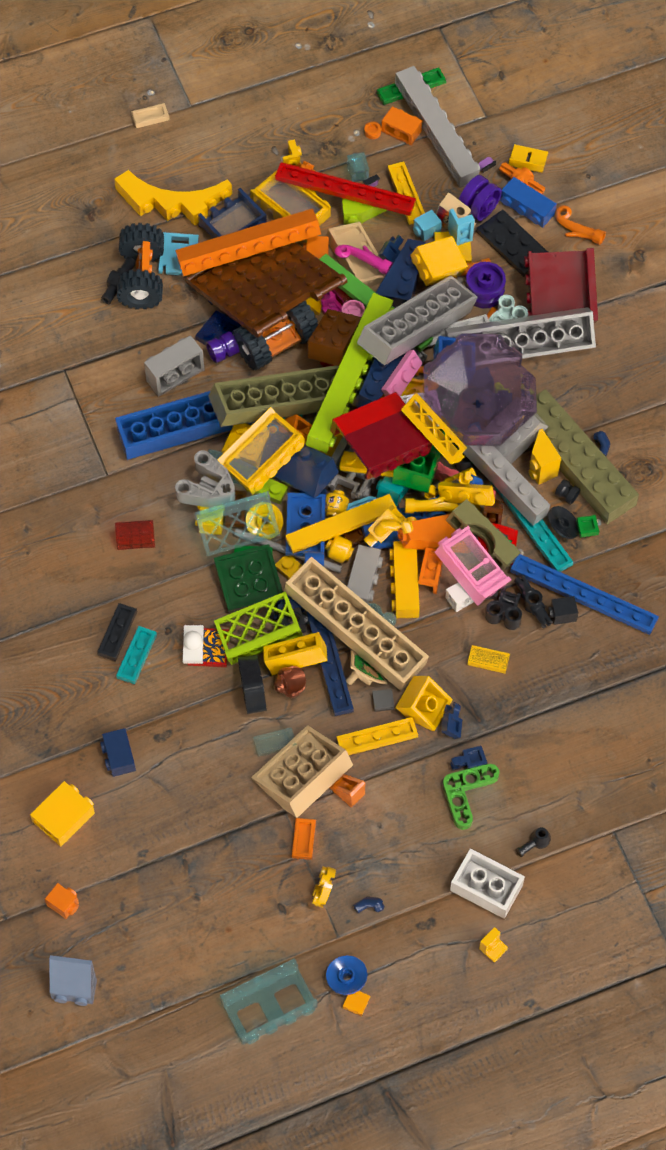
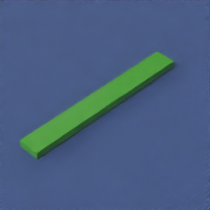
[320,254,433,352]

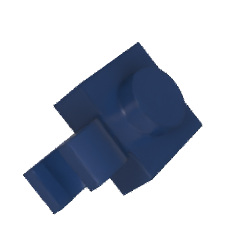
[378,235,404,263]
[441,702,463,739]
[450,746,487,771]

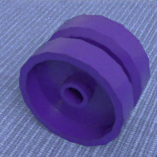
[459,175,502,221]
[465,262,506,309]

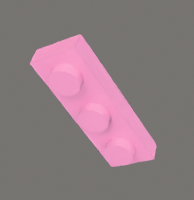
[381,350,422,396]

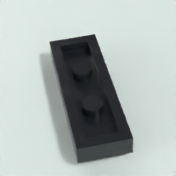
[97,603,137,661]

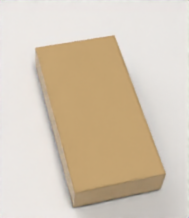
[131,103,170,128]

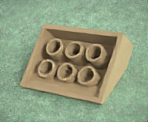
[251,725,353,818]

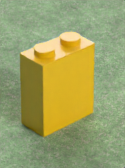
[410,236,468,286]
[30,781,95,847]

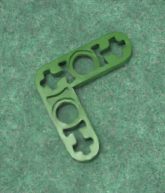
[443,764,499,830]

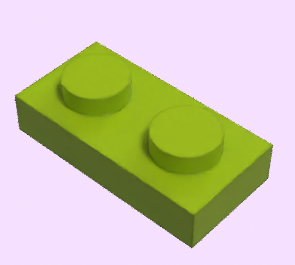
[246,472,288,504]

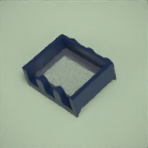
[198,188,267,238]

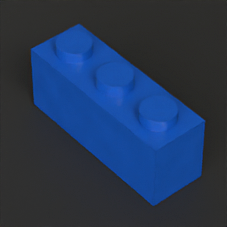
[500,177,557,228]

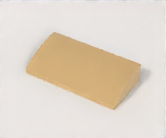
[326,222,386,288]

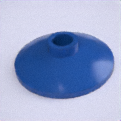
[326,956,368,995]

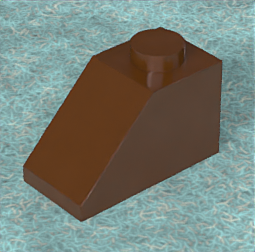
[483,499,504,525]

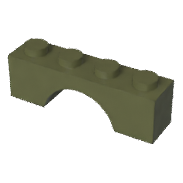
[446,499,521,571]

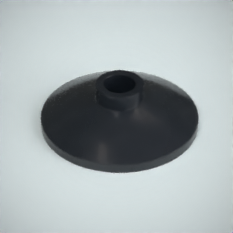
[548,506,579,539]

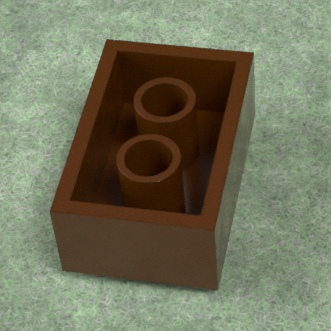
[308,309,362,366]

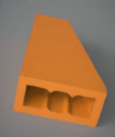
[397,514,471,554]

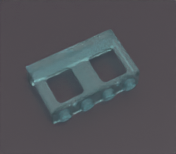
[220,958,317,1045]

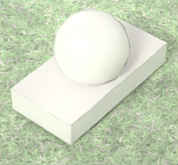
[183,625,204,664]

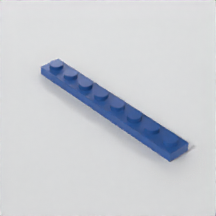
[510,554,659,635]

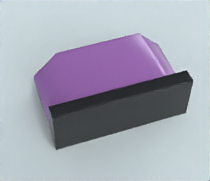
[479,157,496,173]
[363,174,380,187]

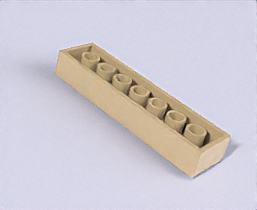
[284,557,429,691]

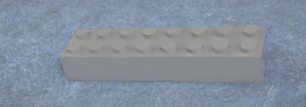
[357,276,478,365]
[445,307,596,366]

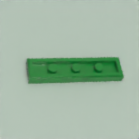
[377,67,446,105]

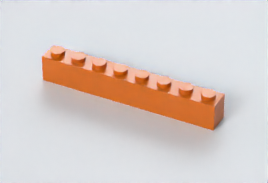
[175,208,321,276]

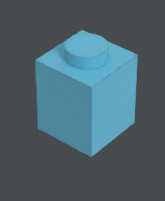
[413,210,442,242]

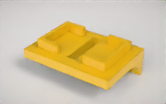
[509,144,548,173]

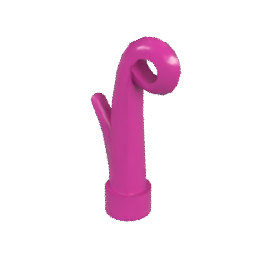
[335,244,393,275]

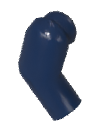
[353,896,385,913]

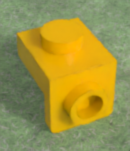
[282,139,302,166]

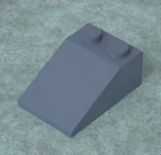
[49,955,97,1006]

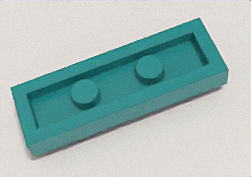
[116,626,157,685]

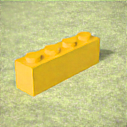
[389,541,419,618]

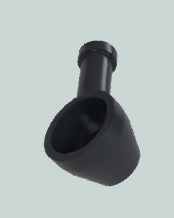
[516,827,551,857]

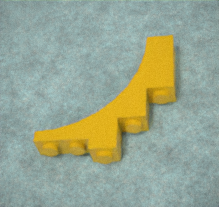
[114,170,232,226]

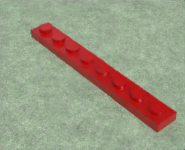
[275,162,416,216]

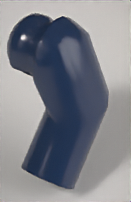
[593,431,611,456]

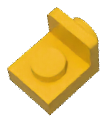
[479,927,508,962]

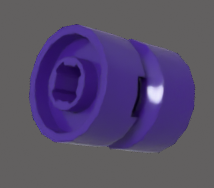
[206,331,239,363]

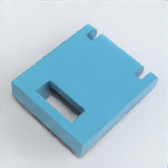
[159,232,199,276]

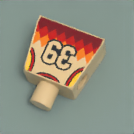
[436,192,477,229]

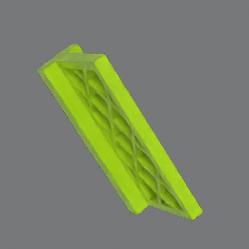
[214,591,303,665]

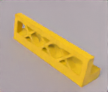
[401,393,467,464]

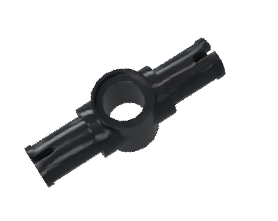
[101,257,136,304]
[514,575,553,628]

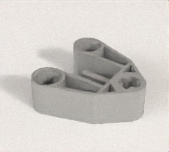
[175,450,235,508]

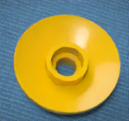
[246,502,283,540]

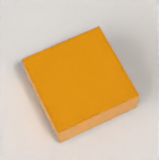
[343,991,370,1016]

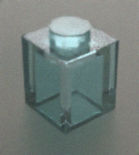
[347,152,369,182]

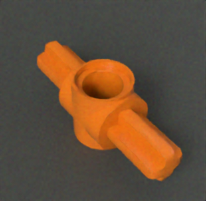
[499,163,545,195]

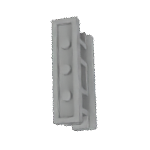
[325,437,378,500]

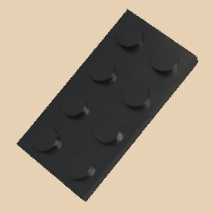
[476,209,548,277]

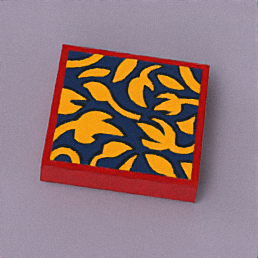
[188,628,229,667]

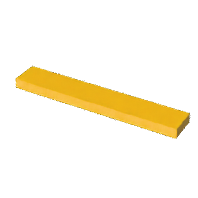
[285,494,398,554]

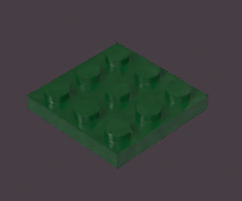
[214,544,283,613]

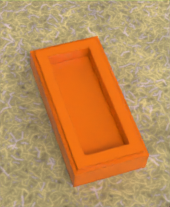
[292,818,316,860]

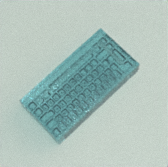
[253,727,297,757]

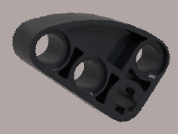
[238,654,267,714]

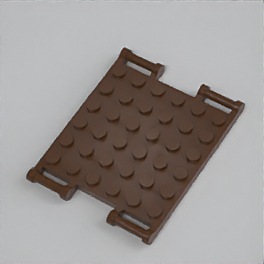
[184,242,348,338]

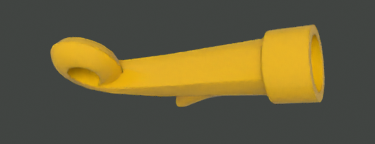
[405,496,459,514]

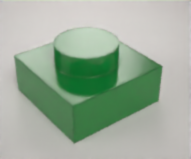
[576,515,600,538]

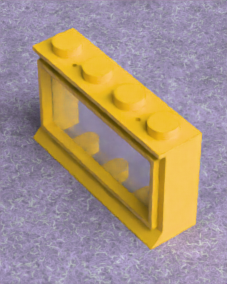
[250,170,331,242]
[217,407,306,495]

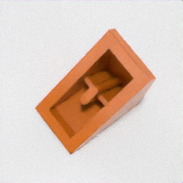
[329,774,365,808]

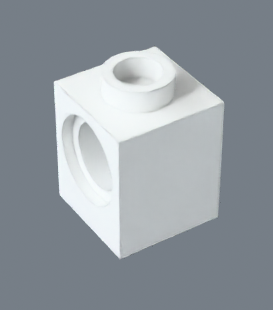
[446,582,474,612]

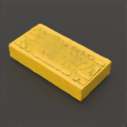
[467,645,510,674]

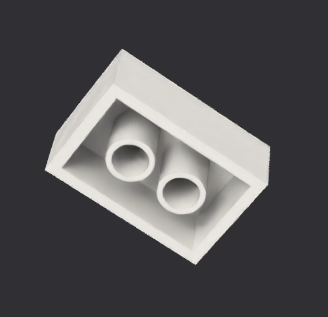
[450,849,525,919]

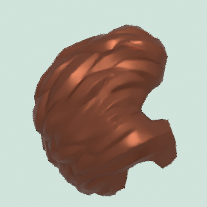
[274,666,306,698]

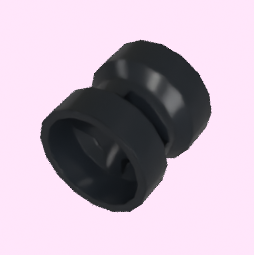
[555,479,581,505]

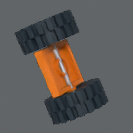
[117,223,164,310]
[232,300,318,371]

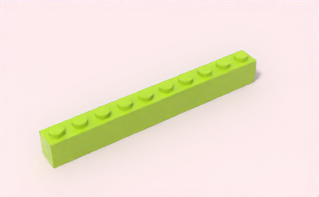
[306,293,394,453]

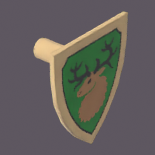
[346,650,388,685]

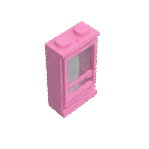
[435,526,511,606]

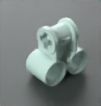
[489,295,528,322]

